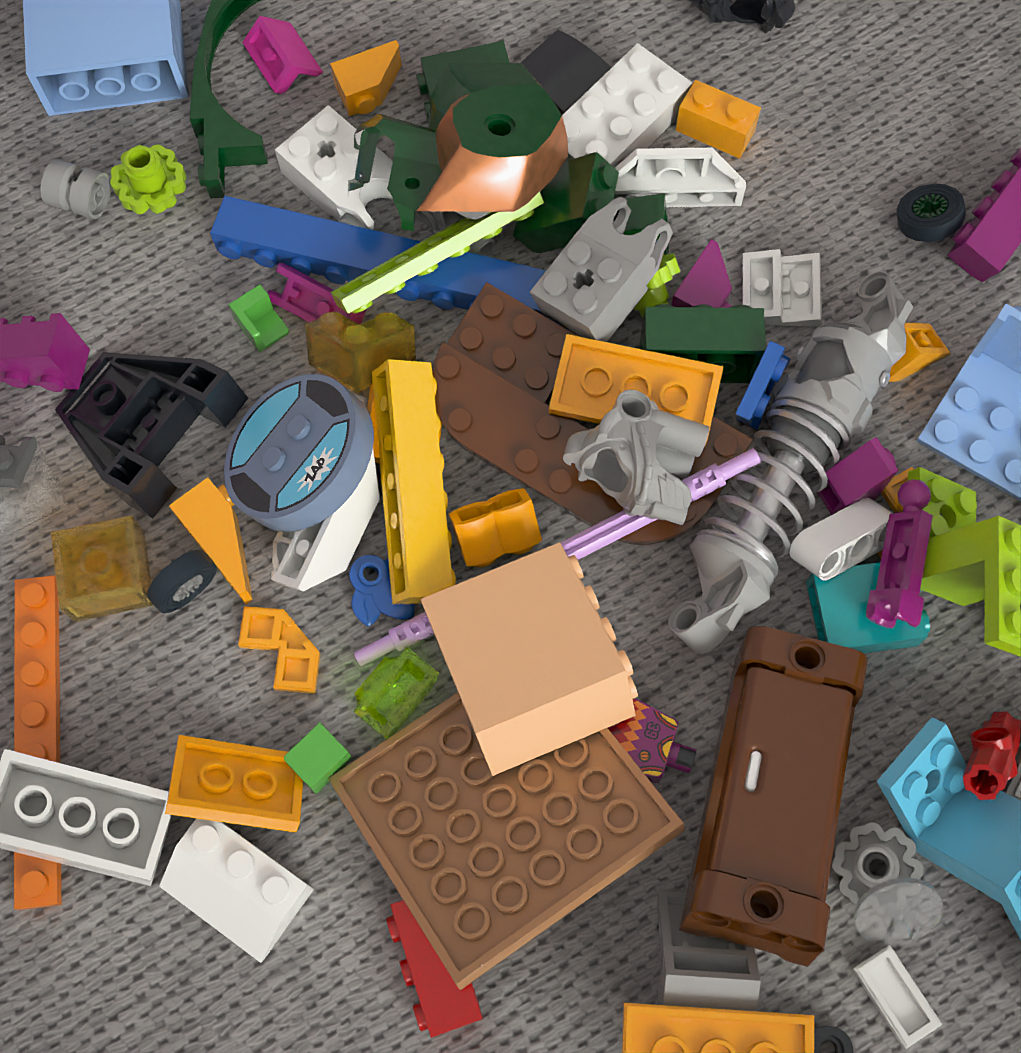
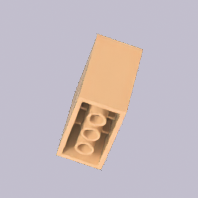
[420,542,638,776]

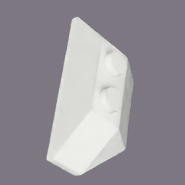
[613,148,746,207]
[271,450,380,591]

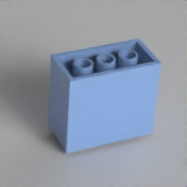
[23,0,189,116]

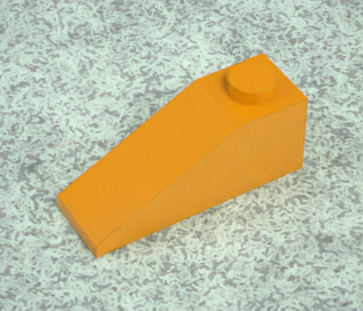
[169,477,253,605]

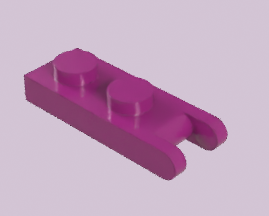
[267,263,367,343]

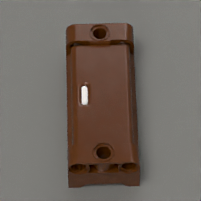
[679,626,868,967]

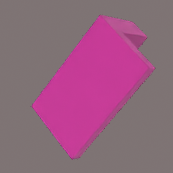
[242,16,323,94]

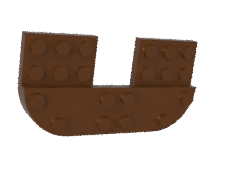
[432,282,753,545]

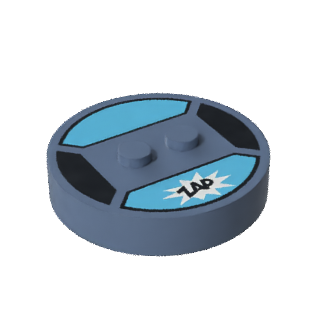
[224,374,374,532]

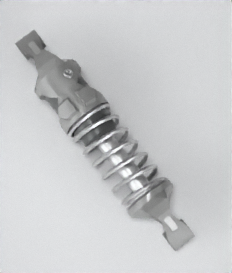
[668,271,913,654]

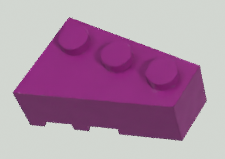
[0,313,90,392]

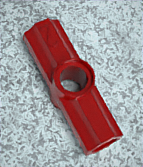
[963,711,1021,800]

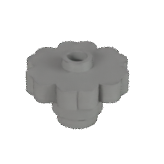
[832,822,924,913]

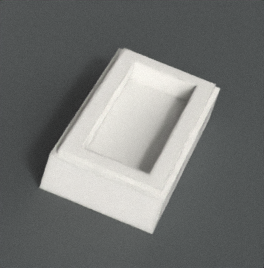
[852,945,942,1049]

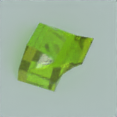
[353,648,440,739]

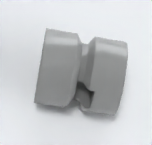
[40,159,111,219]

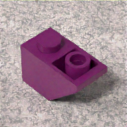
[817,437,899,515]

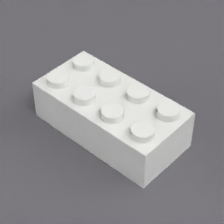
[562,43,693,168]
[0,749,173,886]

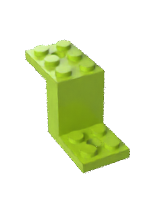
[908,467,1021,657]

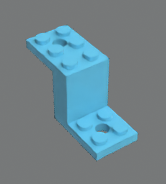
[877,717,1021,941]

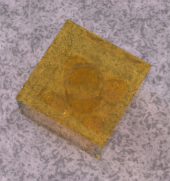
[51,515,153,622]

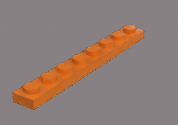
[14,575,62,910]

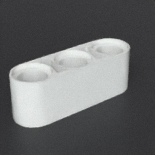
[790,498,893,581]

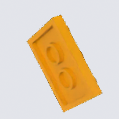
[165,735,303,833]

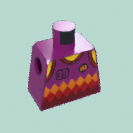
[607,698,697,783]

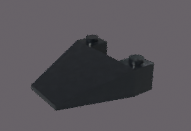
[55,352,249,519]

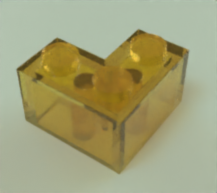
[305,311,416,393]

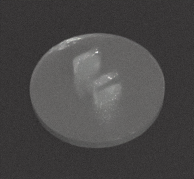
[854,878,943,945]

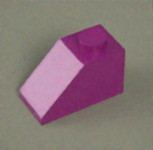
[671,239,732,308]

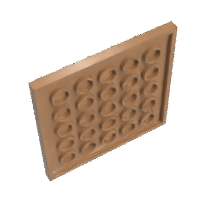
[328,692,685,990]

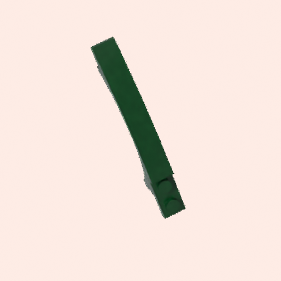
[189,0,268,199]

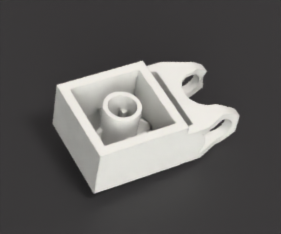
[275,105,394,231]

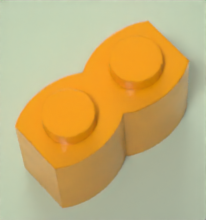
[449,488,542,567]

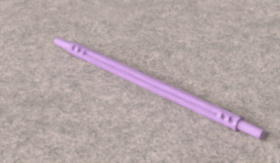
[354,448,761,667]

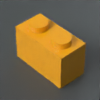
[675,80,761,159]

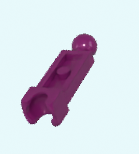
[866,479,933,628]

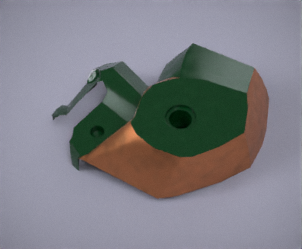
[347,63,568,231]

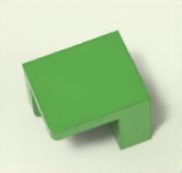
[228,284,289,353]
[284,722,353,794]

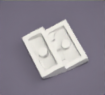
[743,249,822,327]

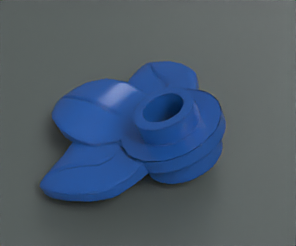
[349,555,415,627]

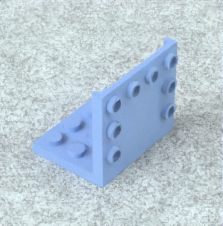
[916,304,1021,501]

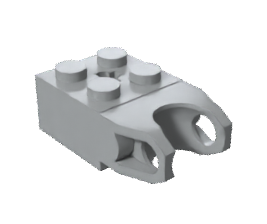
[530,197,673,342]

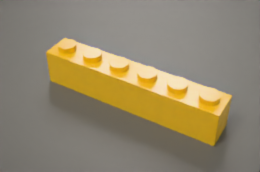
[372,359,456,604]

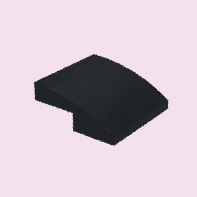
[521,30,611,115]

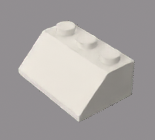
[159,818,314,963]

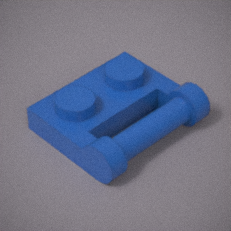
[735,341,791,430]

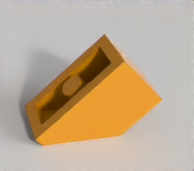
[330,40,402,116]
[889,322,951,382]

